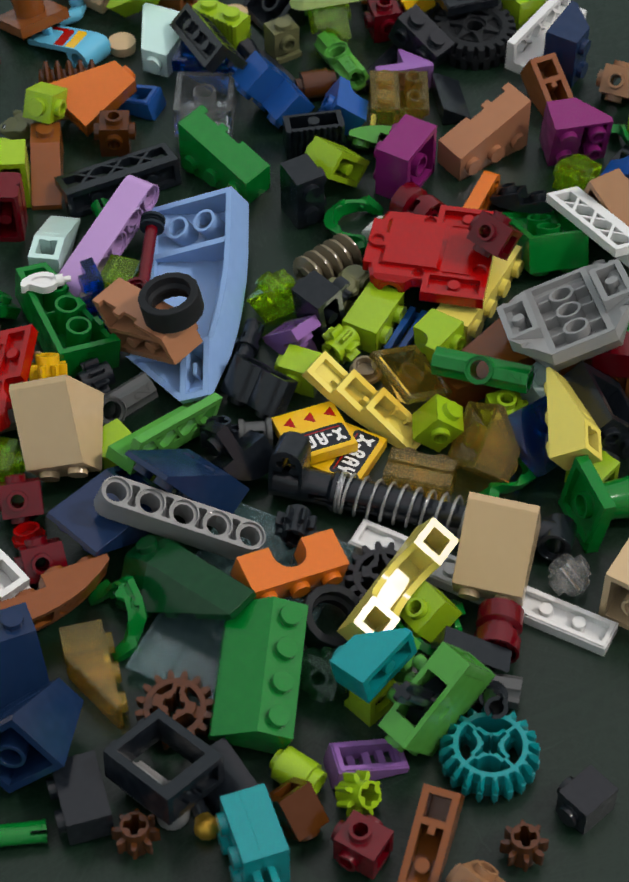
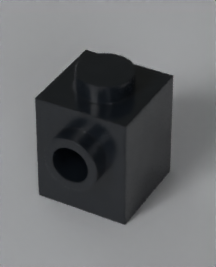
[555,764,618,835]

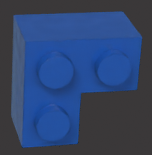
[232,50,315,129]

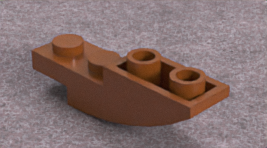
[0,553,110,631]

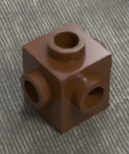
[94,110,136,156]

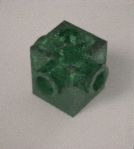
[299,646,349,703]

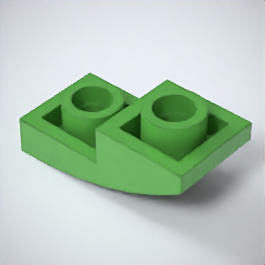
[346,125,392,151]

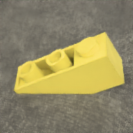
[544,367,602,471]

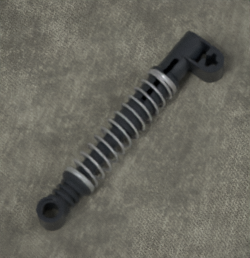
[268,431,577,562]

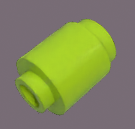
[269,746,327,795]

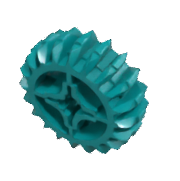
[439,706,541,804]

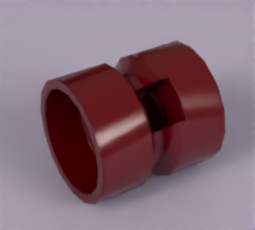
[389,181,445,217]
[474,597,524,664]

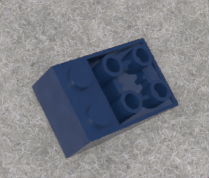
[124,449,249,514]
[46,466,162,557]

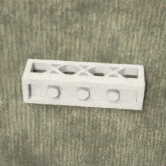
[505,0,587,74]
[546,186,629,268]

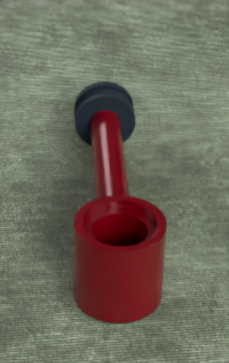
[127,211,165,289]

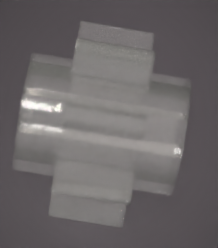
[547,553,592,597]

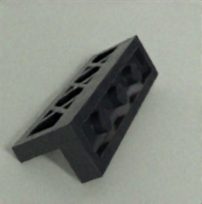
[170,3,248,74]
[54,142,182,218]

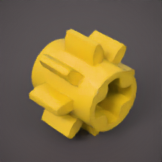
[29,352,68,381]

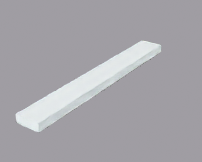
[348,519,619,657]

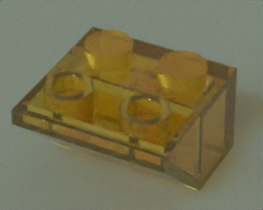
[368,70,430,126]

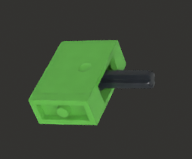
[378,641,496,757]

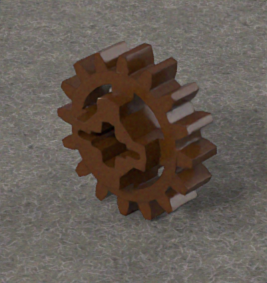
[135,670,213,751]

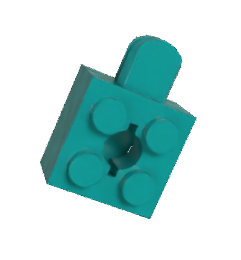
[215,783,290,882]

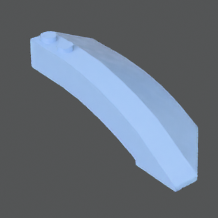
[126,186,249,404]

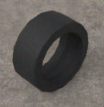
[138,272,204,334]
[302,584,361,656]

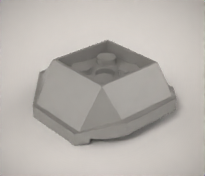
[496,258,629,371]

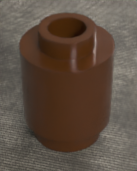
[294,68,337,100]

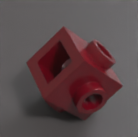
[363,0,404,43]
[466,210,523,261]
[0,473,44,524]
[14,535,68,588]
[331,809,394,880]

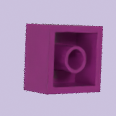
[373,114,437,199]

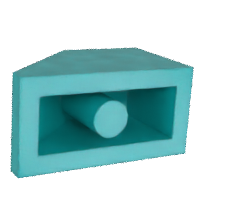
[329,628,417,703]

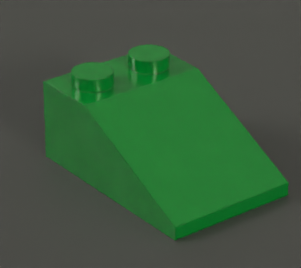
[502,209,589,276]

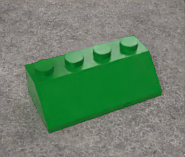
[208,597,309,754]

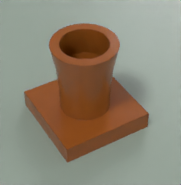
[0,0,70,39]

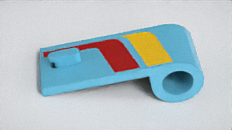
[27,24,111,68]

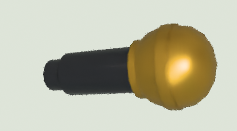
[191,799,219,841]

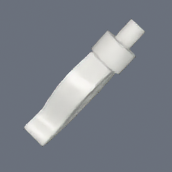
[20,271,72,294]

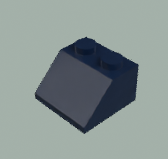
[544,1,591,88]

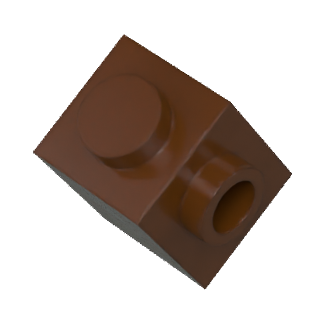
[269,777,330,842]

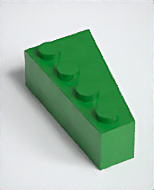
[15,262,121,378]

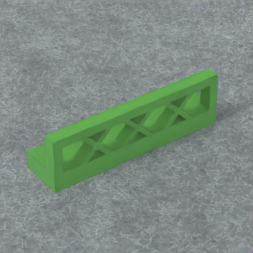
[105,392,223,475]

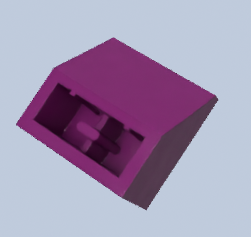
[539,98,614,166]

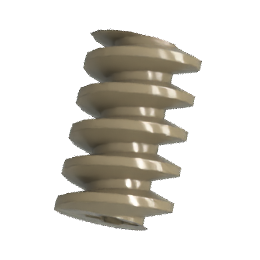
[292,233,362,281]

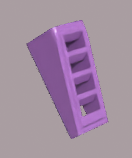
[323,739,409,789]

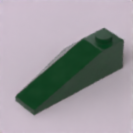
[116,533,257,620]

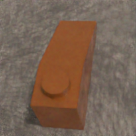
[520,52,574,116]
[30,122,64,210]
[397,783,465,882]

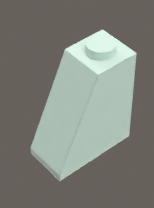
[141,2,188,78]

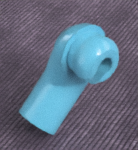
[57,0,87,26]

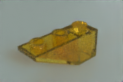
[58,619,129,729]

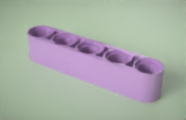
[58,175,159,304]

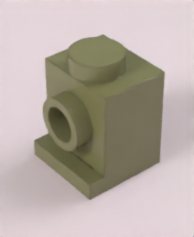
[264,14,302,64]

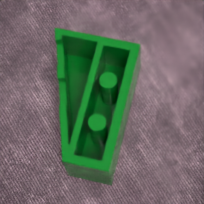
[178,105,271,204]

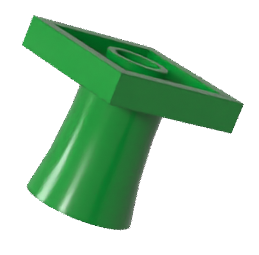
[558,455,629,554]

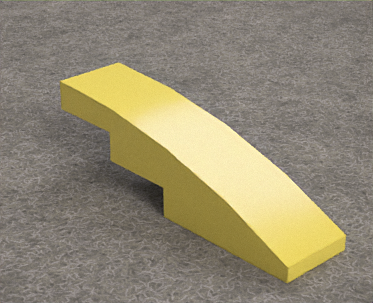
[301,351,421,455]

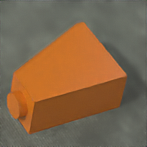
[49,60,137,137]

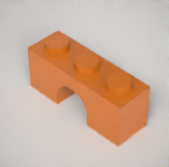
[230,528,350,599]

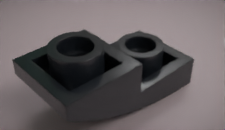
[489,182,554,213]

